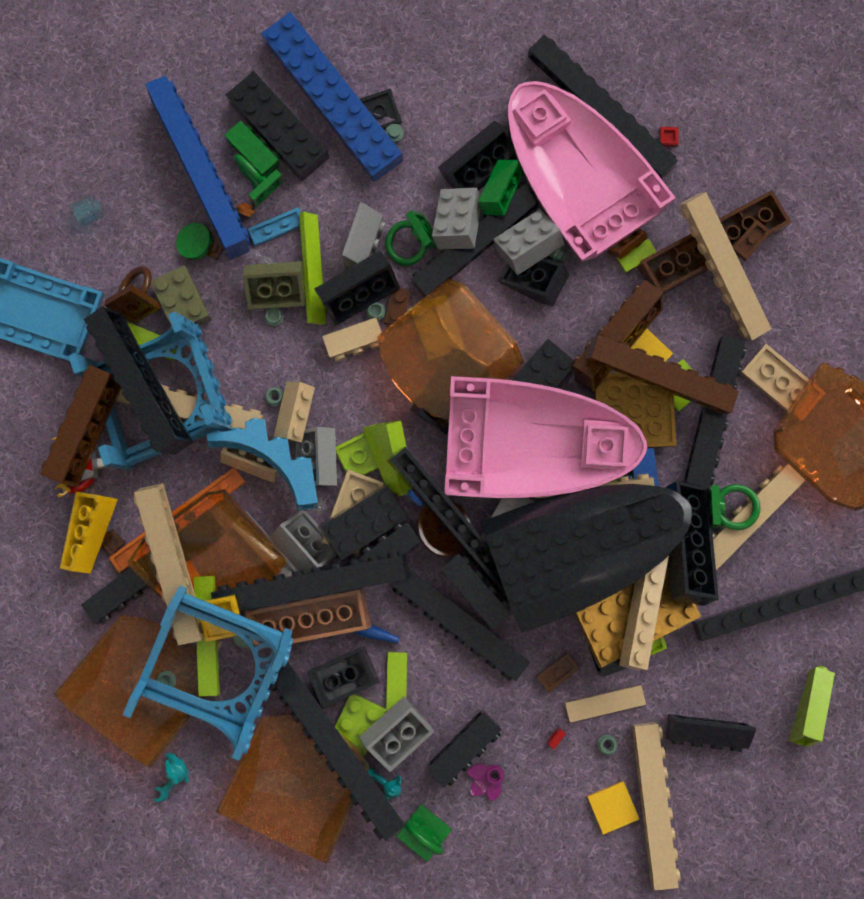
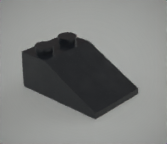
[499,258,569,307]
[307,646,380,709]

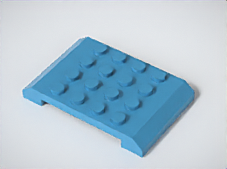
[0,258,104,362]

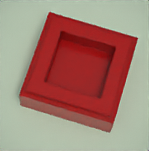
[659,127,679,147]
[547,727,566,749]

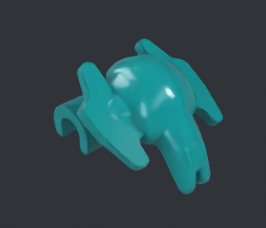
[154,753,189,802]
[362,762,402,801]

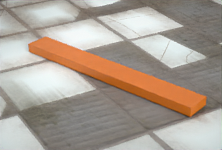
[109,467,246,574]

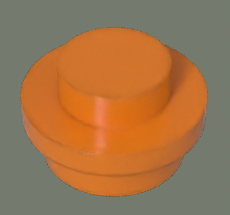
[236,202,255,217]

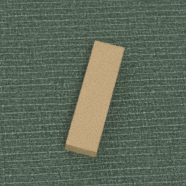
[565,685,646,722]

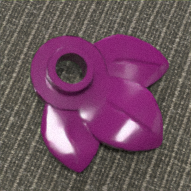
[467,764,504,801]

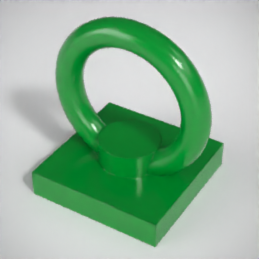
[233,154,282,208]
[385,210,438,266]
[708,484,761,530]
[396,804,452,862]

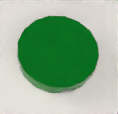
[176,222,213,260]

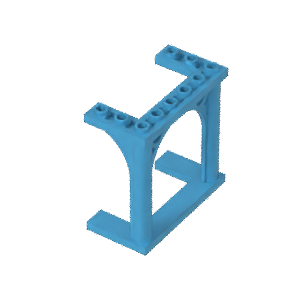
[68,312,233,471]
[123,585,294,761]

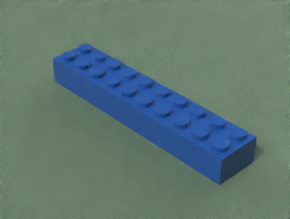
[261,11,403,182]
[145,75,251,260]

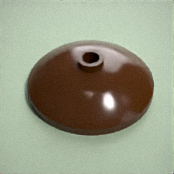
[417,500,471,557]

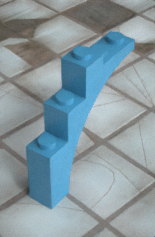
[207,418,318,511]

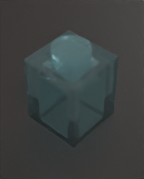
[70,196,103,227]

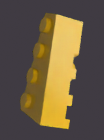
[60,492,118,574]

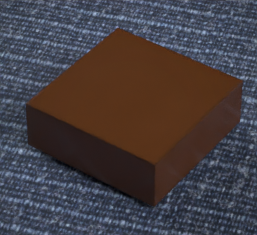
[101,529,126,556]

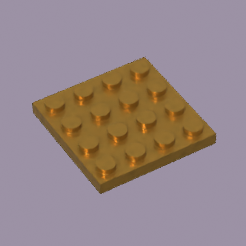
[595,373,677,448]

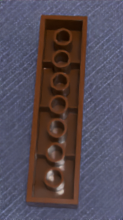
[637,190,791,294]

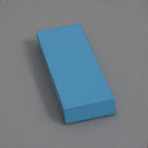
[247,207,301,247]

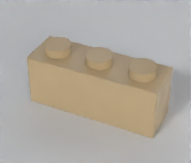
[322,318,384,362]
[273,381,315,443]
[220,447,279,483]

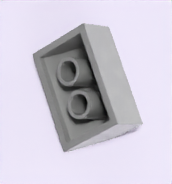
[342,202,386,267]
[293,427,337,488]
[270,510,336,573]

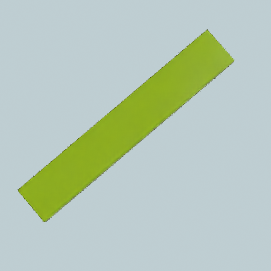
[299,212,326,325]
[194,576,220,696]

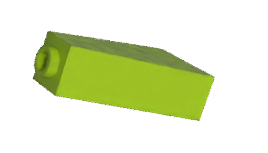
[363,421,411,496]
[788,666,835,747]

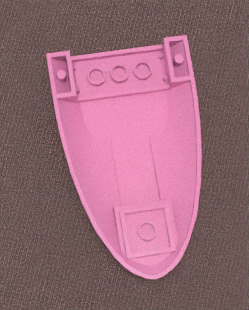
[508,81,676,262]
[444,376,647,498]

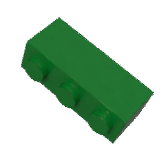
[224,120,281,178]
[478,160,524,215]

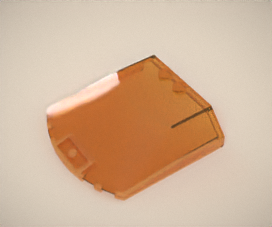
[377,279,524,422]
[773,363,864,511]
[128,490,287,614]
[54,615,206,769]
[216,715,370,864]

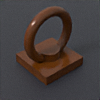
[104,266,160,324]

